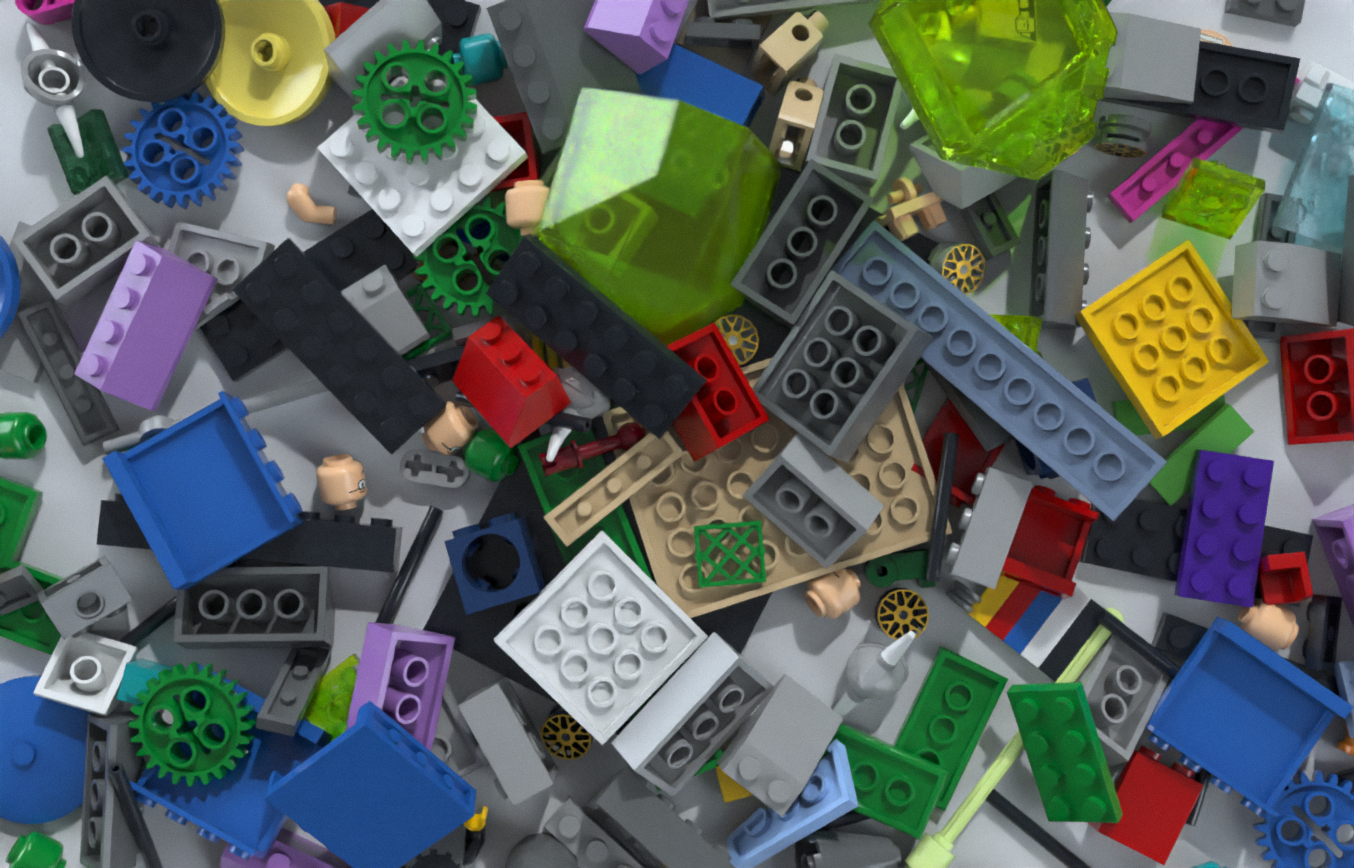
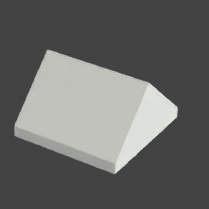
[33,632,138,717]

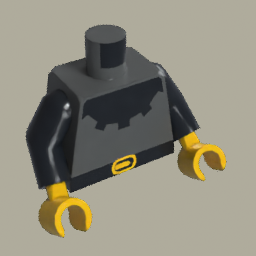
[400,806,489,868]

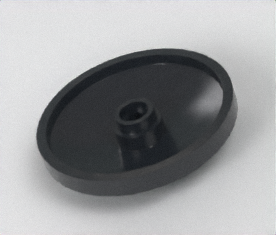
[72,0,225,103]

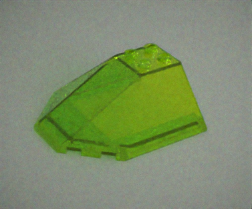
[868,0,1118,180]
[537,87,783,346]

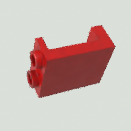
[911,396,1011,508]
[1000,485,1099,599]
[1088,745,1204,865]

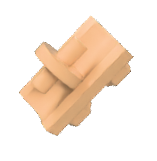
[875,177,947,241]

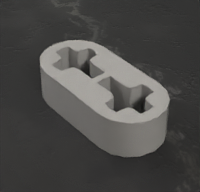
[400,449,471,488]

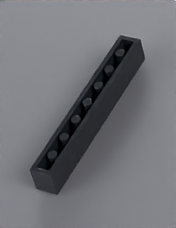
[96,493,403,573]

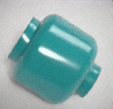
[453,33,509,85]

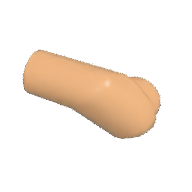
[287,183,337,225]

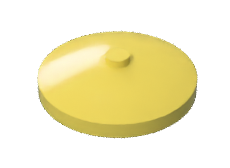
[205,0,335,126]

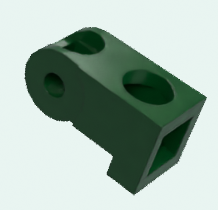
[863,548,936,588]

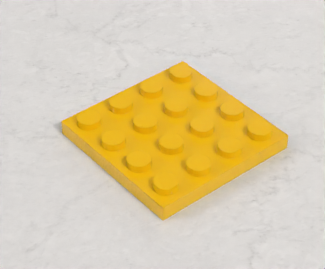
[1075,239,1269,440]

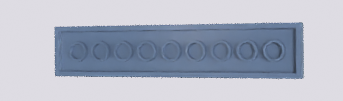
[826,220,1167,521]

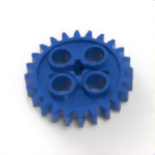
[122,91,244,210]
[1253,770,1354,868]

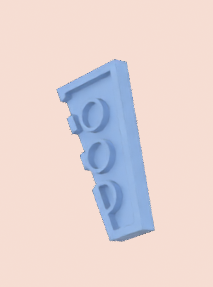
[727,739,858,868]

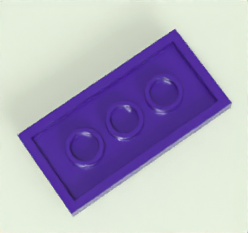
[1175,450,1274,608]

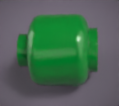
[0,412,47,460]
[463,428,519,482]
[5,831,67,868]

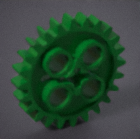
[352,39,477,165]
[413,197,523,318]
[129,661,256,786]

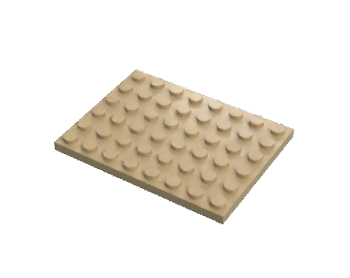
[603,357,952,618]

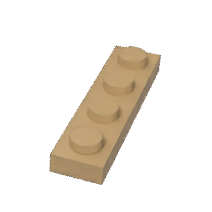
[544,432,685,547]

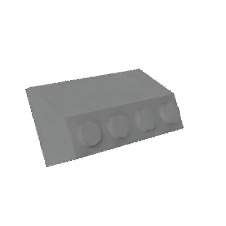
[611,632,775,797]

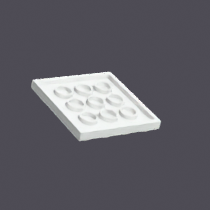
[317,49,528,257]
[494,530,708,745]

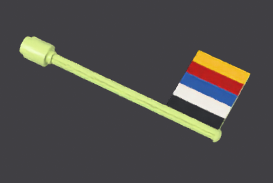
[904,576,1124,868]

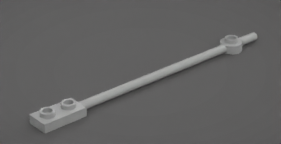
[103,311,532,455]

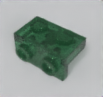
[47,109,129,195]

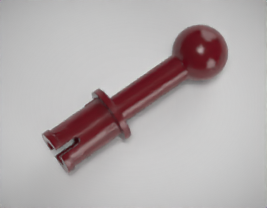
[539,422,646,477]

